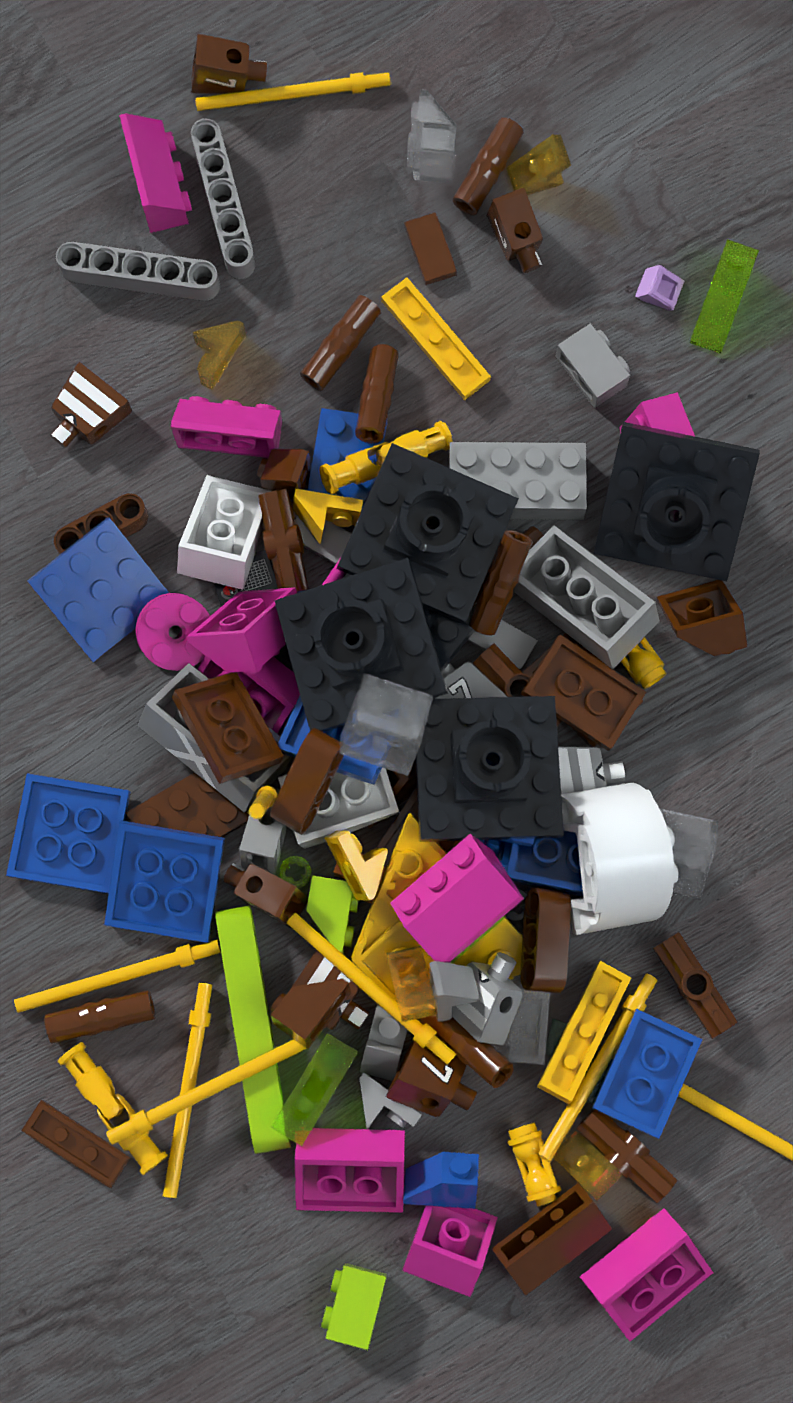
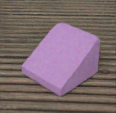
[636,265,684,311]

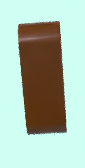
[54,493,149,555]
[270,728,347,835]
[520,887,571,993]

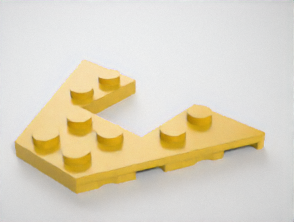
[351,813,523,1009]

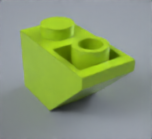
[307,876,359,955]

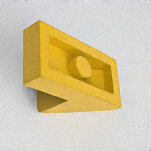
[293,488,363,544]
[325,831,388,901]

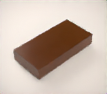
[404,212,457,286]

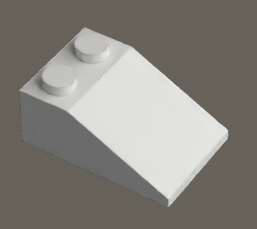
[177,475,271,590]
[278,764,400,849]

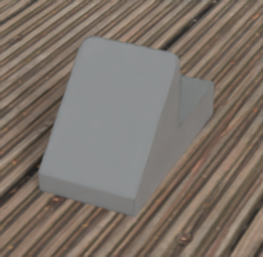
[429,961,479,1022]
[360,1004,412,1081]
[359,1073,422,1129]

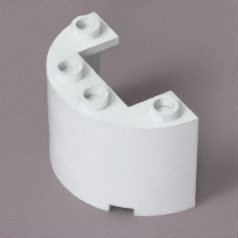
[561,783,678,935]

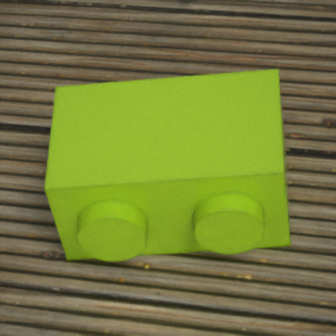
[321,1263,387,1350]

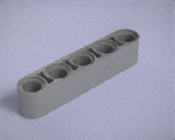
[191,118,255,279]
[56,242,220,301]

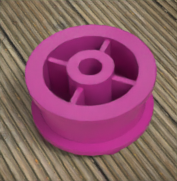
[136,593,210,671]

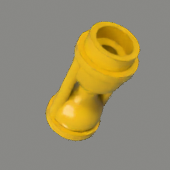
[621,637,667,689]
[508,1122,562,1207]

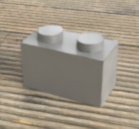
[556,323,630,408]

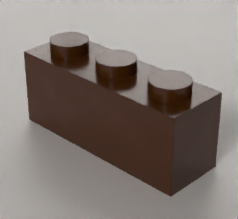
[492,1183,612,1296]

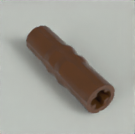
[452,117,524,215]
[300,295,381,391]
[355,344,399,444]
[468,530,533,636]
[44,990,156,1044]
[420,1001,514,1088]

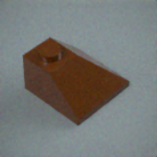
[657,580,747,656]

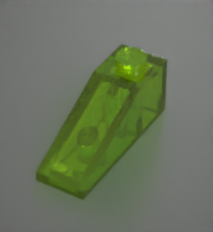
[689,239,759,354]
[271,1033,359,1146]

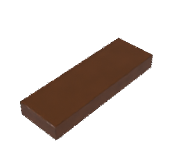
[21,1100,132,1189]

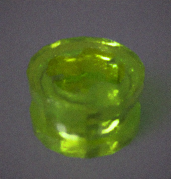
[280,856,312,888]

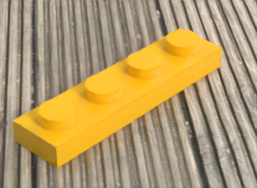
[381,277,491,401]
[537,961,631,1104]

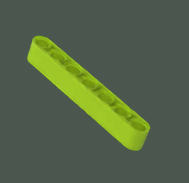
[215,905,291,1154]

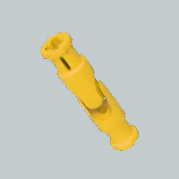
[319,421,453,494]
[57,1042,168,1175]

